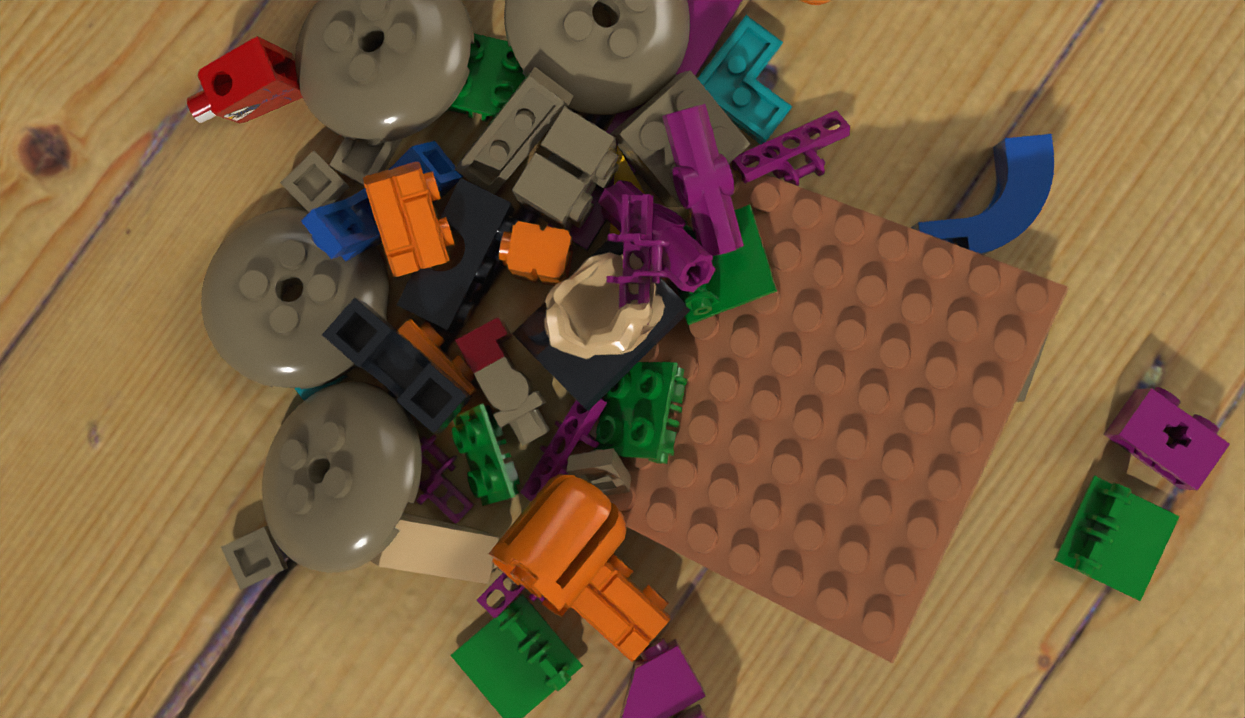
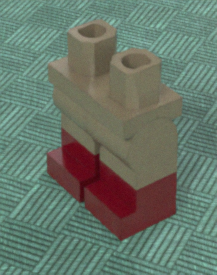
[455,317,550,446]

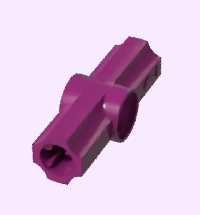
[662,104,744,256]
[598,180,716,292]

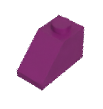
[619,638,706,718]

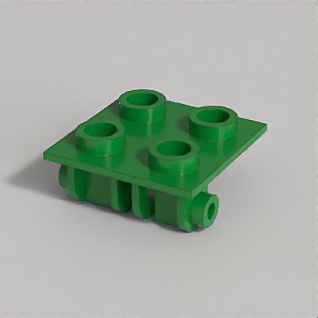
[446,33,526,122]
[677,204,777,325]
[594,362,688,464]
[452,403,521,506]
[1054,475,1180,601]
[450,594,583,718]

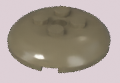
[295,0,474,142]
[504,0,690,115]
[201,207,390,389]
[262,381,421,573]

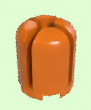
[488,474,627,617]

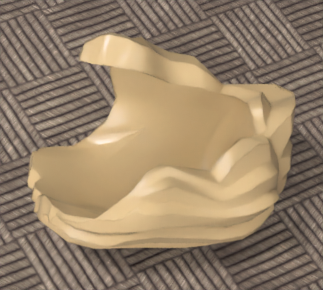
[544,252,665,359]

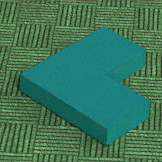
[697,15,792,144]

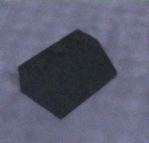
[512,240,691,411]

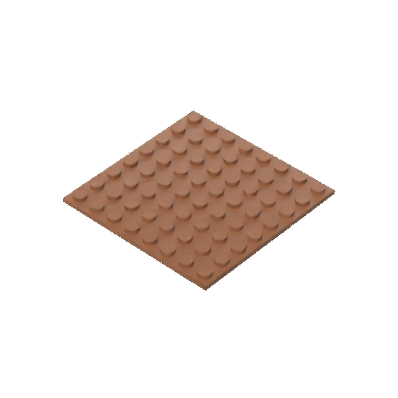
[573,161,1069,663]

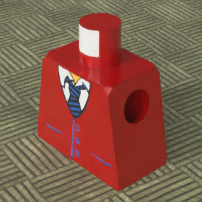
[187,36,303,123]

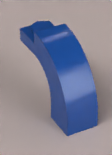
[911,134,1054,255]
[301,141,463,262]

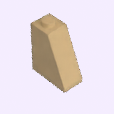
[371,513,499,584]

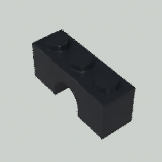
[397,178,517,333]
[322,297,473,434]

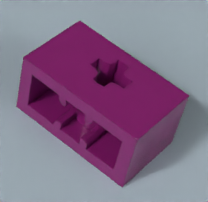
[1103,387,1230,491]

